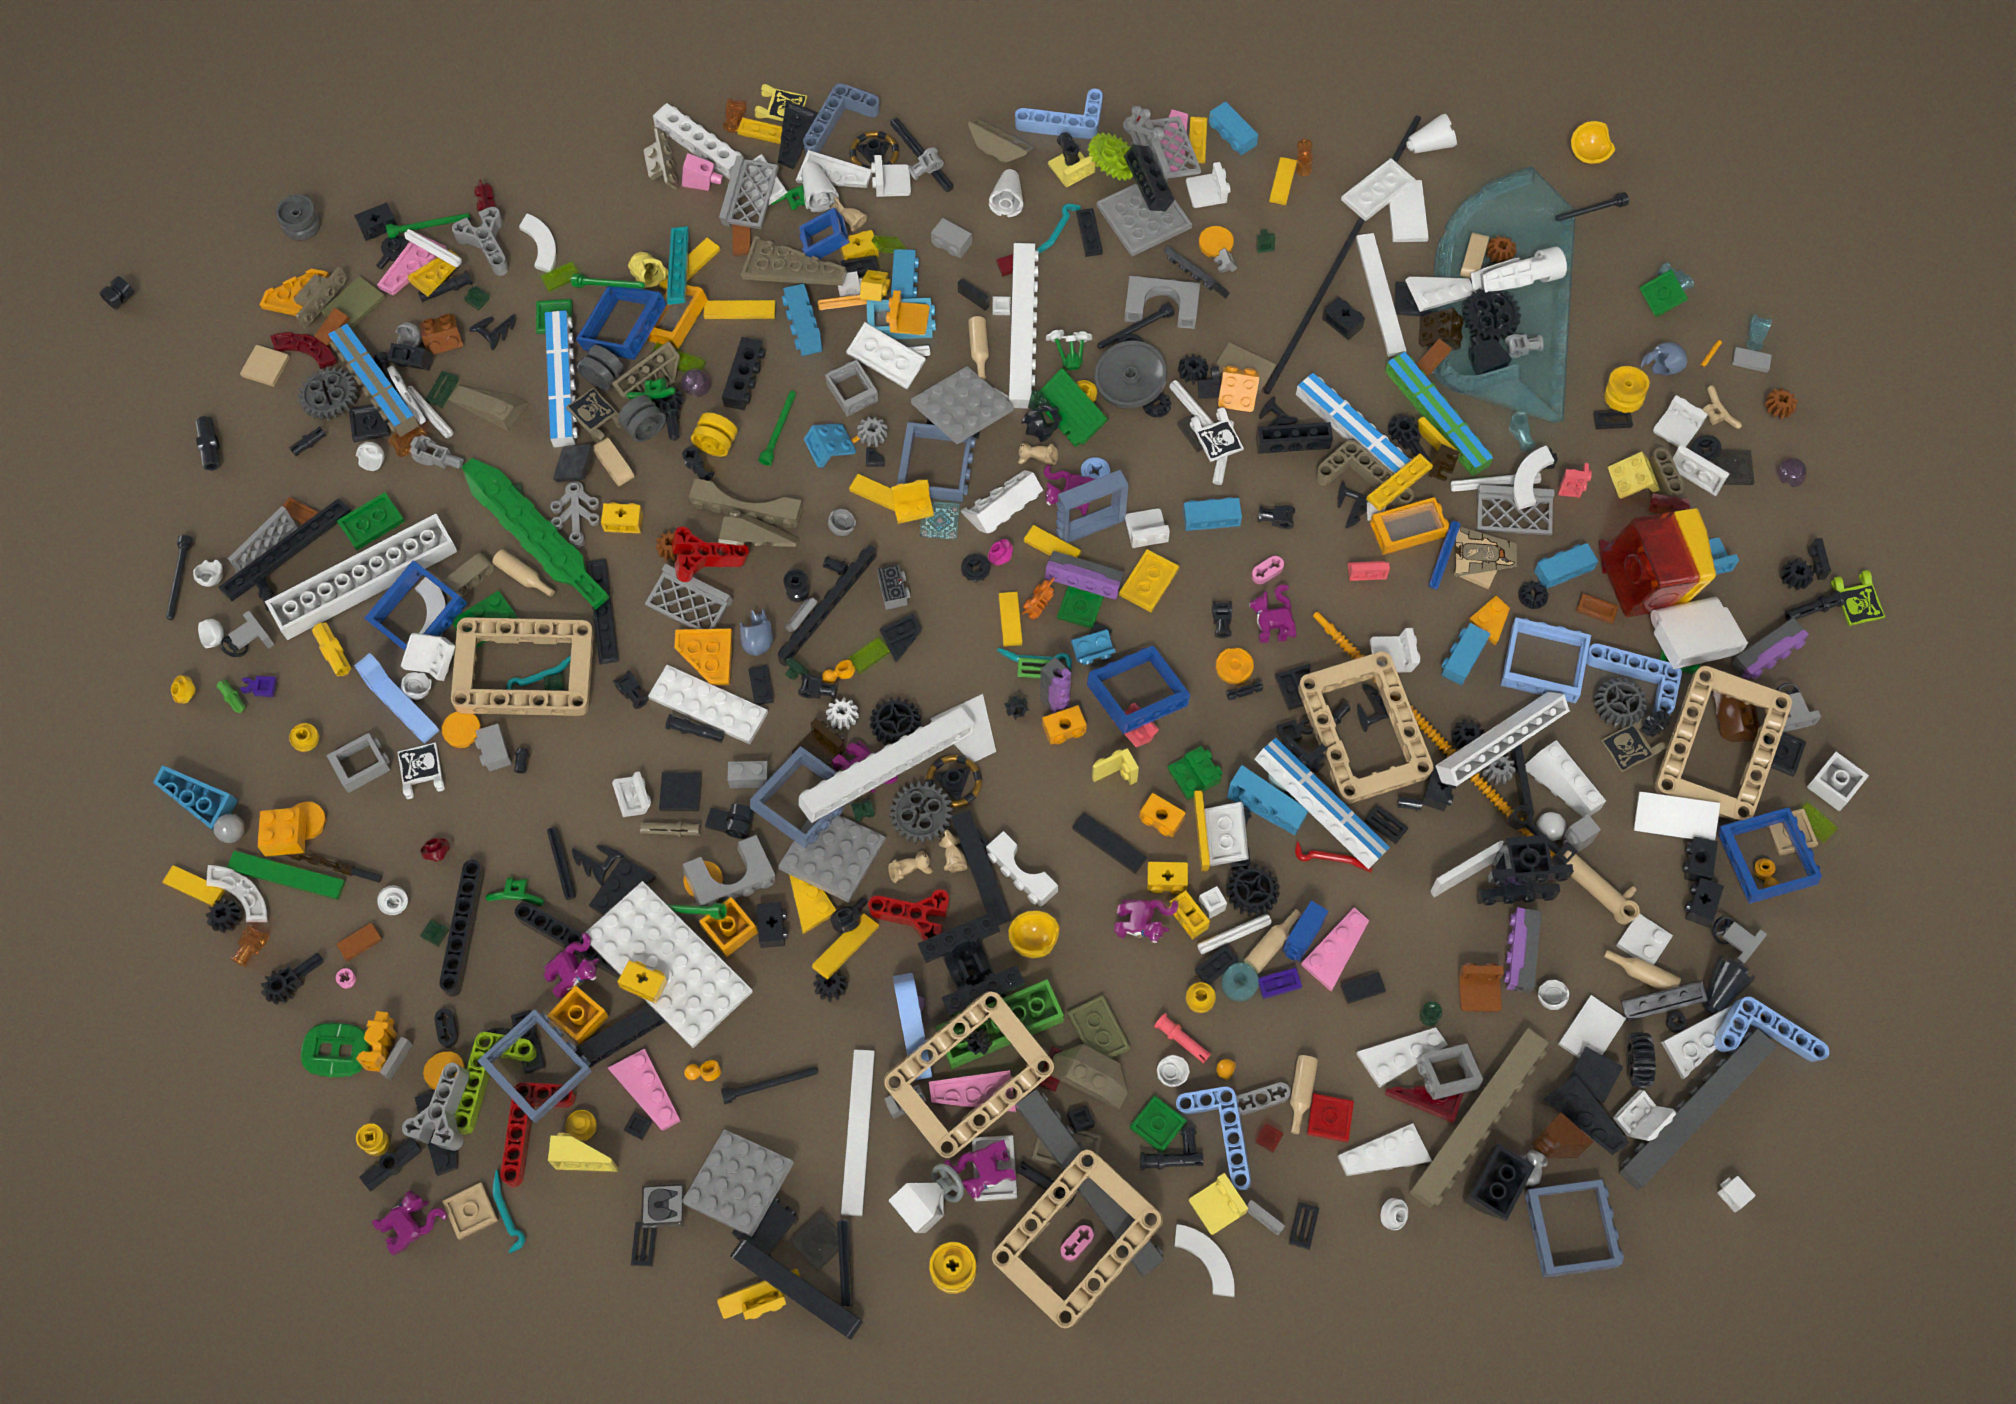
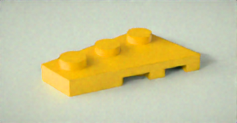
[407,249,459,297]
[789,874,836,934]

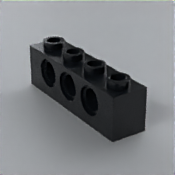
[1124,145,1175,211]
[722,337,766,411]
[1256,422,1333,454]

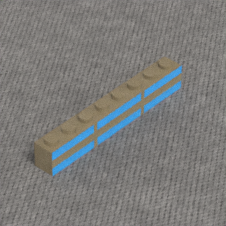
[328,324,419,437]

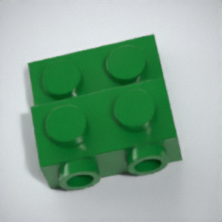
[1167,746,1222,800]

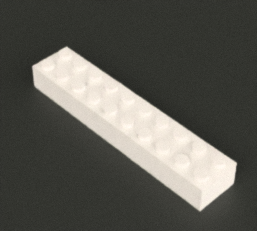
[265,514,457,640]

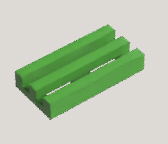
[1017,658,1051,678]

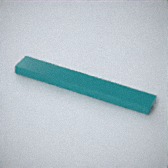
[667,226,690,305]

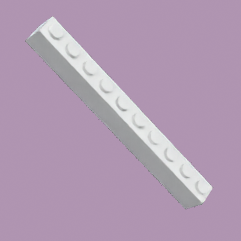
[1009,243,1038,408]
[799,707,974,823]

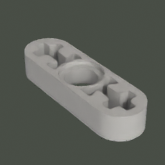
[1237,1082,1290,1116]

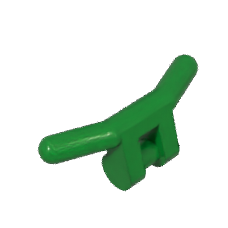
[770,185,805,211]
[626,378,675,399]
[485,877,544,906]

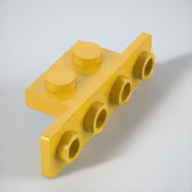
[717,1269,800,1320]

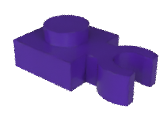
[240,676,277,697]

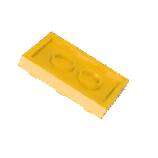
[1119,549,1179,613]

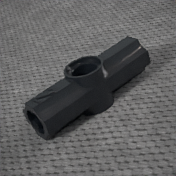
[196,416,220,471]
[359,1137,422,1192]

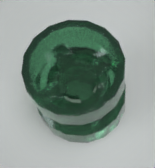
[851,798,875,822]
[1419,1001,1443,1027]

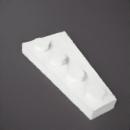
[796,150,873,188]
[1405,277,1476,312]
[1661,1006,1739,1079]
[1356,1028,1448,1088]
[1338,1124,1432,1176]

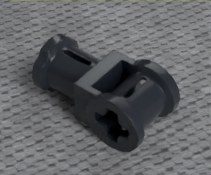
[1057,132,1080,166]
[682,447,714,481]
[1258,505,1296,529]
[1212,601,1232,639]
[613,670,649,709]
[798,674,838,699]

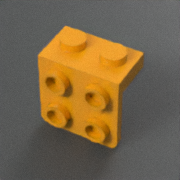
[886,290,930,335]
[1218,365,1259,412]

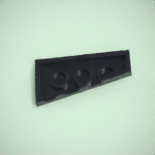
[778,100,818,170]
[1164,246,1230,299]
[1543,1074,1630,1155]
[415,1090,458,1176]

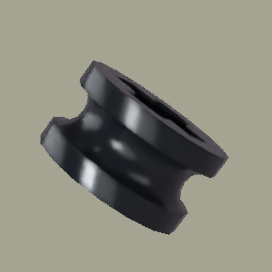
[1666,1012,1687,1032]

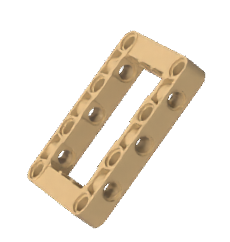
[451,618,594,716]
[1298,651,1433,804]
[1654,666,1792,822]
[883,991,1054,1158]
[992,1150,1163,1328]

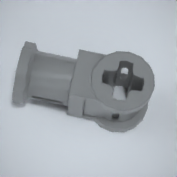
[908,147,944,180]
[1505,334,1543,358]

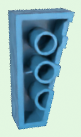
[781,283,822,356]
[153,765,238,830]
[1227,765,1308,835]

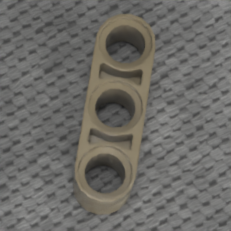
[1650,447,1684,498]
[442,553,495,599]

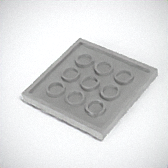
[1097,183,1192,257]
[911,366,1013,444]
[779,815,886,903]
[682,1129,794,1237]

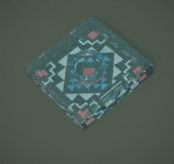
[920,502,960,539]

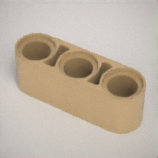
[1460,232,1489,279]
[593,437,635,487]

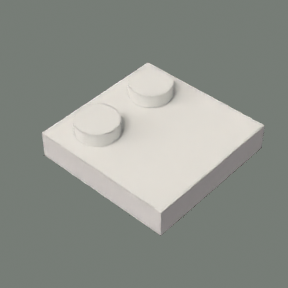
[1616,914,1673,965]

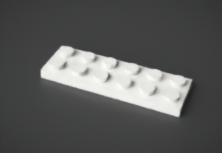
[648,665,768,745]

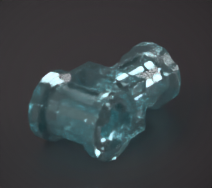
[1657,262,1694,291]
[1747,314,1772,351]
[1509,412,1536,451]

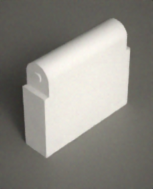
[1651,597,1748,669]

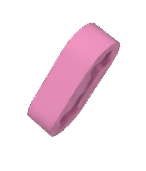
[1251,556,1284,584]
[1060,1225,1094,1262]

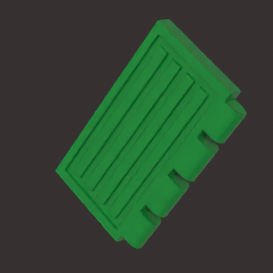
[1035,368,1109,447]

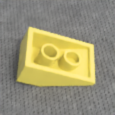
[548,1133,618,1172]

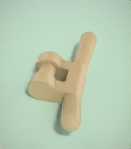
[1702,385,1742,429]

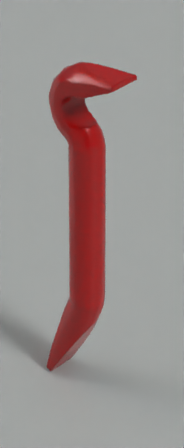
[1295,841,1373,873]

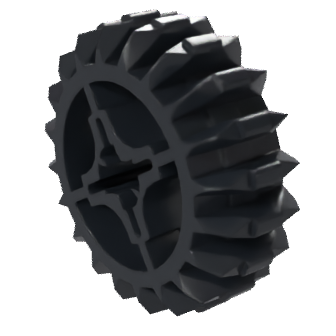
[870,697,921,746]
[1226,864,1280,917]
[1627,1032,1656,1088]

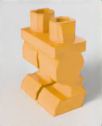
[356,1011,397,1072]

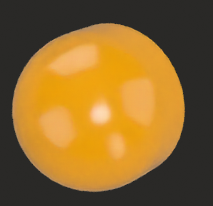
[1216,1059,1236,1081]

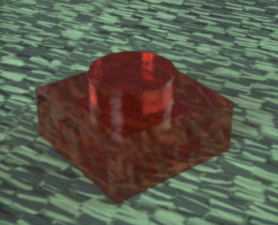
[1255,1123,1284,1153]

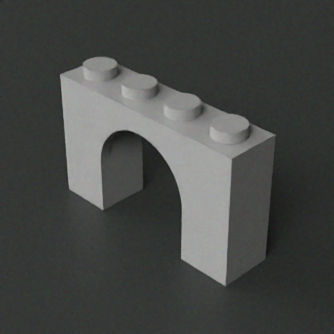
[1124,276,1200,329]
[683,835,775,907]

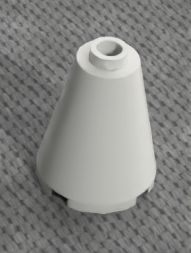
[1406,114,1457,154]
[802,162,839,212]
[989,169,1023,217]

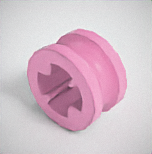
[336,968,356,989]

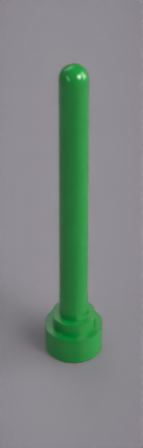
[385,213,471,239]
[571,273,645,289]
[758,390,796,466]
[666,903,727,920]

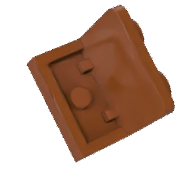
[420,314,463,355]
[1458,963,1504,1012]

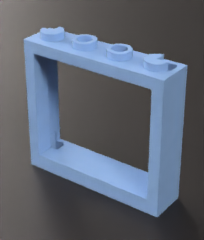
[1500,618,1591,703]

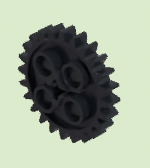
[1462,288,1521,342]

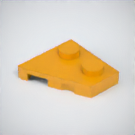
[1469,595,1510,645]

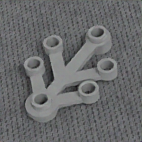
[1123,106,1164,150]
[550,481,600,548]

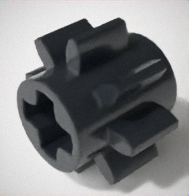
[1004,694,1029,720]
[965,1028,993,1055]

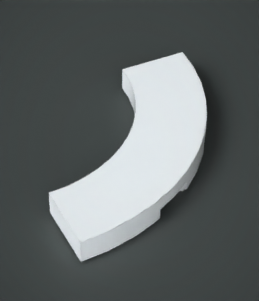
[519,213,557,274]
[387,365,426,425]
[1513,446,1554,510]
[415,577,446,637]
[207,865,267,922]
[1174,1224,1235,1297]

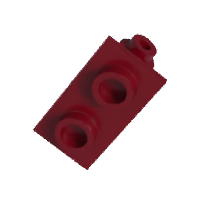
[474,179,495,211]
[1649,493,1690,515]

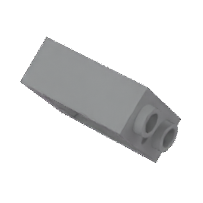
[825,360,878,417]
[327,733,390,793]
[1417,1044,1483,1100]

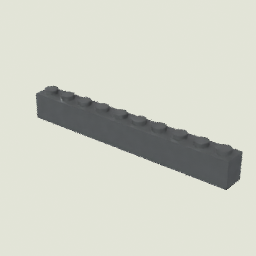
[1619,1029,1777,1191]
[1016,1090,1164,1277]

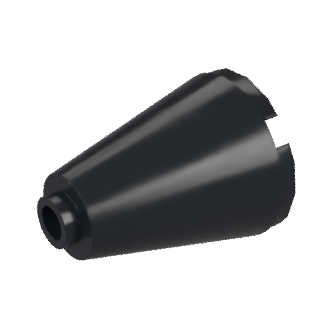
[1702,955,1755,1014]

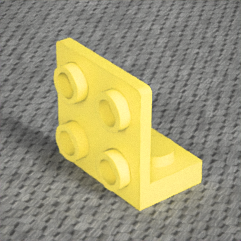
[1048,151,1096,188]
[1608,452,1660,499]
[1092,748,1139,785]
[1189,1173,1248,1235]

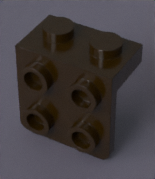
[1419,307,1464,350]
[792,718,845,776]

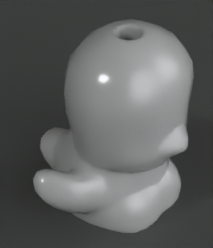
[1520,1150,1548,1187]

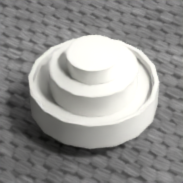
[377,885,408,915]
[1380,1198,1408,1230]

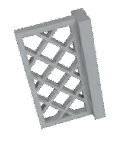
[1144,116,1201,182]
[719,155,779,229]
[1477,485,1554,536]
[228,506,298,573]
[645,564,733,629]

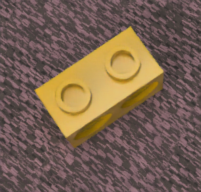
[1169,890,1210,940]

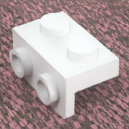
[612,772,651,817]

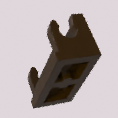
[1428,444,1460,481]

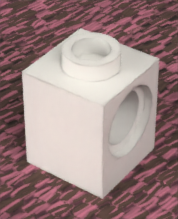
[837,271,862,297]
[1198,886,1227,919]
[1717,1176,1756,1212]

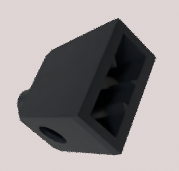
[1468,335,1512,380]

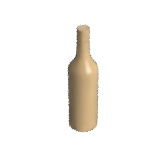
[968,316,989,380]
[493,549,555,597]
[1244,909,1301,973]
[1604,950,1681,990]
[1290,1055,1318,1134]

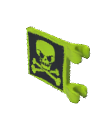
[1830,570,1885,626]

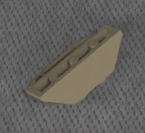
[968,118,1035,162]
[612,341,680,400]
[1050,1044,1128,1111]

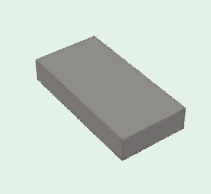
[1732,347,1772,373]
[784,597,817,632]
[380,1037,413,1081]
[1247,1200,1285,1236]

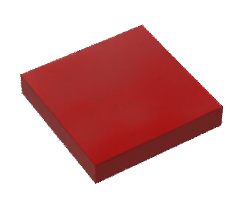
[1307,1093,1354,1143]

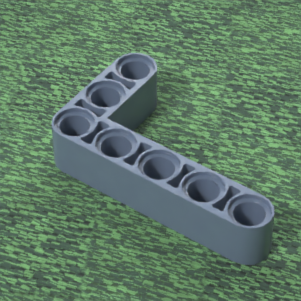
[803,83,880,154]

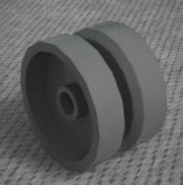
[275,194,321,241]
[577,345,624,391]
[618,395,666,442]

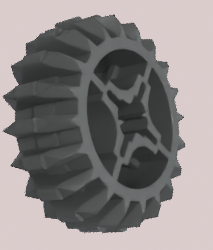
[1594,677,1647,729]

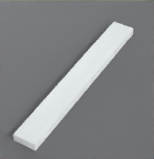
[1356,233,1406,357]
[841,1050,875,1216]

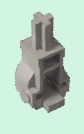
[409,435,464,469]

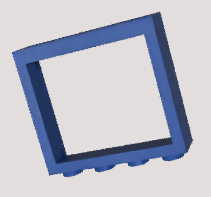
[576,286,667,360]
[364,560,467,651]
[1087,646,1190,734]
[1718,807,1822,904]

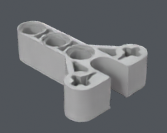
[452,207,509,276]
[402,1063,469,1151]

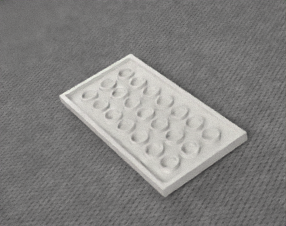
[586,881,753,1048]

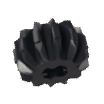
[1178,353,1209,385]
[1780,558,1815,591]
[1451,719,1484,748]
[206,898,242,933]
[813,969,848,1002]

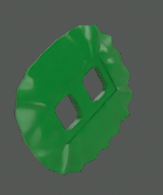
[300,1023,370,1078]

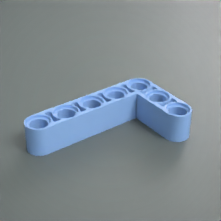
[1015,89,1103,139]
[1586,644,1682,716]
[354,653,439,744]
[892,973,932,1081]
[1714,997,1829,1062]
[1176,1087,1251,1191]

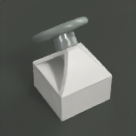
[889,1164,964,1233]

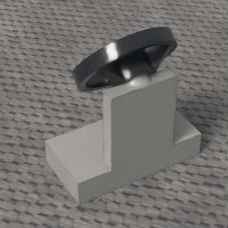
[220,611,275,657]
[1776,683,1821,733]
[1712,916,1767,966]

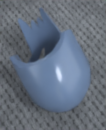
[1641,342,1688,375]
[740,609,773,656]

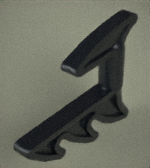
[469,314,516,350]
[1259,397,1298,426]
[1337,482,1369,528]
[1357,684,1389,732]
[572,845,624,886]

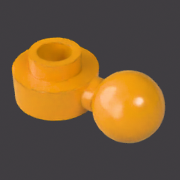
[822,660,855,683]
[1754,858,1780,888]
[684,1060,721,1081]

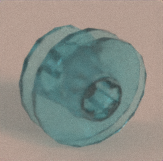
[1221,963,1259,1002]

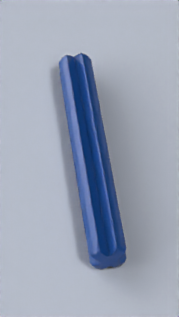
[1428,521,1461,590]

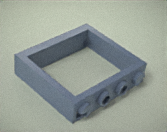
[897,422,976,502]
[1055,470,1128,543]
[750,746,853,848]
[478,1009,592,1124]
[1524,1180,1624,1278]

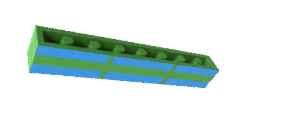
[1385,352,1493,477]

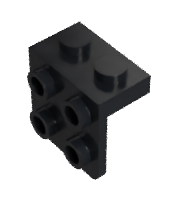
[1282,734,1328,773]

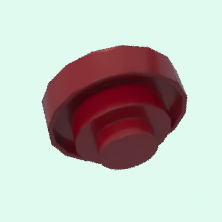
[420,838,450,862]

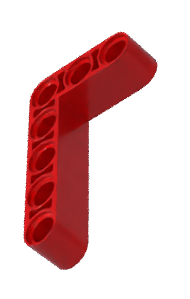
[501,1082,576,1188]

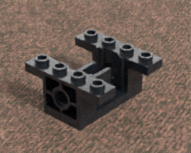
[1476,835,1574,906]
[918,912,1025,1018]

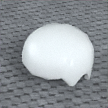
[356,442,385,471]
[193,560,223,587]
[198,619,224,648]
[401,672,432,700]
[1536,812,1567,842]
[1538,980,1569,1010]
[1156,1055,1190,1087]

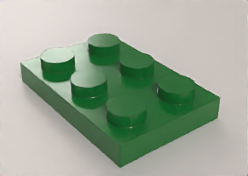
[337,492,405,550]
[452,591,519,648]

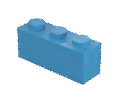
[1209,101,1258,155]
[891,249,919,299]
[1183,497,1242,531]
[1534,543,1598,589]
[1441,623,1491,686]

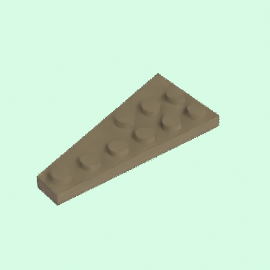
[741,236,847,286]

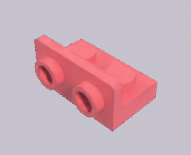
[1558,463,1592,498]
[1348,561,1390,581]
[1112,703,1159,748]

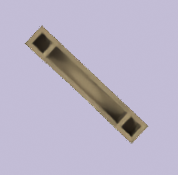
[689,478,803,528]

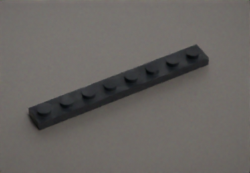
[218,498,351,602]
[778,545,877,667]

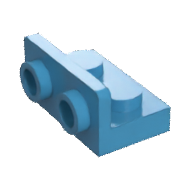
[1071,629,1116,665]

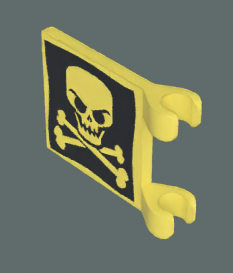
[755,84,807,121]

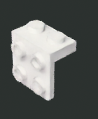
[871,155,911,197]
[1186,162,1230,208]
[1653,395,1708,448]
[1125,509,1170,548]
[1370,628,1420,673]
[401,633,455,681]
[1613,1090,1676,1141]

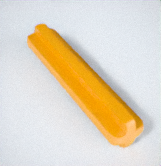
[818,294,867,310]

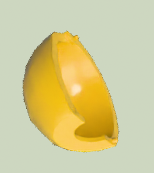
[1571,121,1615,165]
[1008,911,1060,958]

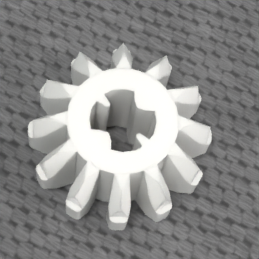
[826,698,859,731]

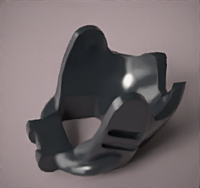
[1021,404,1062,442]

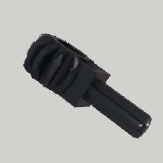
[653,384,684,441]
[1388,413,1431,462]
[261,953,324,1005]

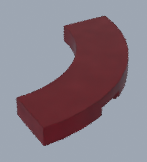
[270,332,338,369]

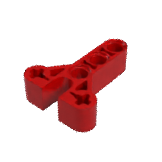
[671,526,749,582]
[868,889,949,941]

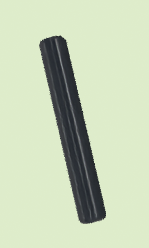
[547,827,576,900]
[837,1220,853,1306]

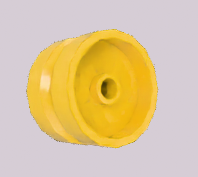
[1604,366,1650,413]
[691,412,738,457]
[929,1242,976,1294]

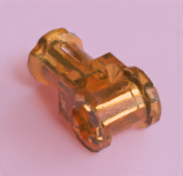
[723,98,746,133]
[1296,139,1313,176]
[388,424,428,457]
[230,925,269,968]

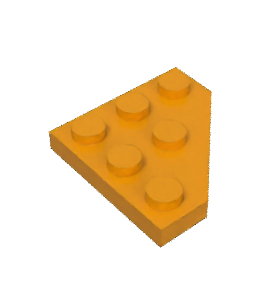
[260,268,330,316]
[674,629,733,685]

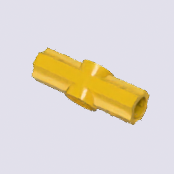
[312,622,352,677]

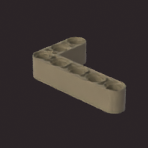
[1316,440,1414,508]

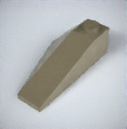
[448,385,529,431]
[719,510,800,547]

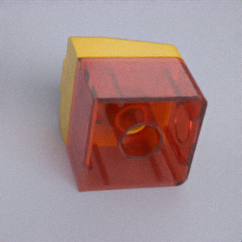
[1599,508,1716,618]

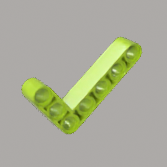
[455,1032,537,1134]

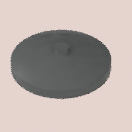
[1095,341,1167,409]

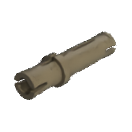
[640,821,701,837]

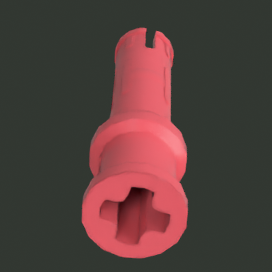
[1154,1013,1211,1064]

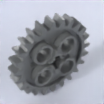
[298,367,358,420]
[889,781,953,845]

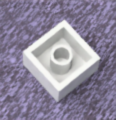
[1807,752,1869,811]

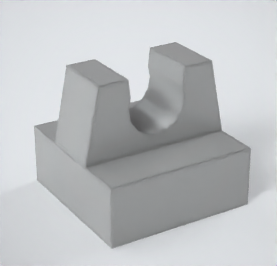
[1214,248,1238,273]

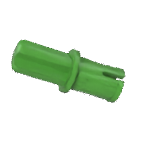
[216,680,245,713]

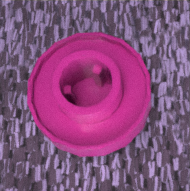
[988,539,1013,565]

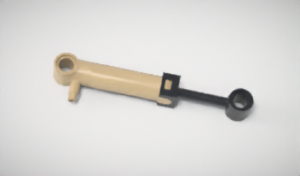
[1508,805,1640,925]

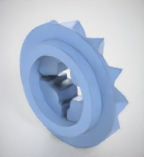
[1081,457,1110,479]

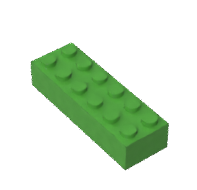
[935,979,1064,1070]

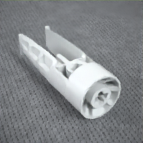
[1471,246,1567,292]

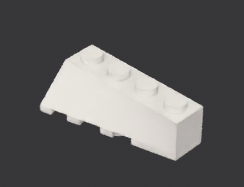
[960,470,1043,533]
[1525,740,1606,817]

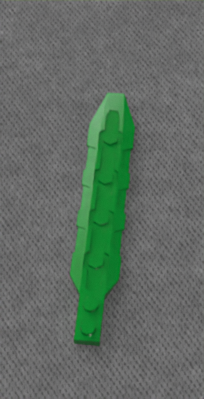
[462,458,610,610]

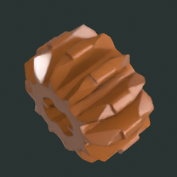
[1486,235,1517,264]
[1764,387,1798,420]
[655,530,682,562]

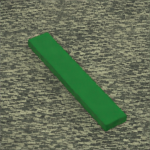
[226,851,346,900]

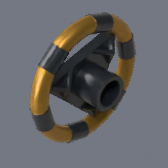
[849,131,899,169]
[925,755,982,808]

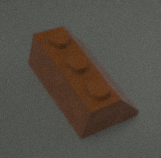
[1712,691,1760,742]
[1532,1112,1594,1158]

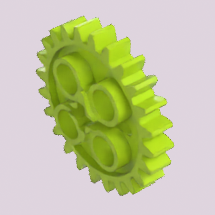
[1088,132,1133,181]

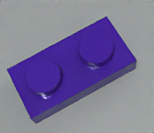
[1257,968,1302,999]

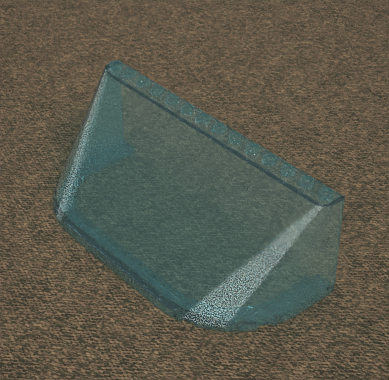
[1428,166,1575,423]

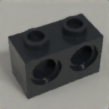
[387,343,433,371]

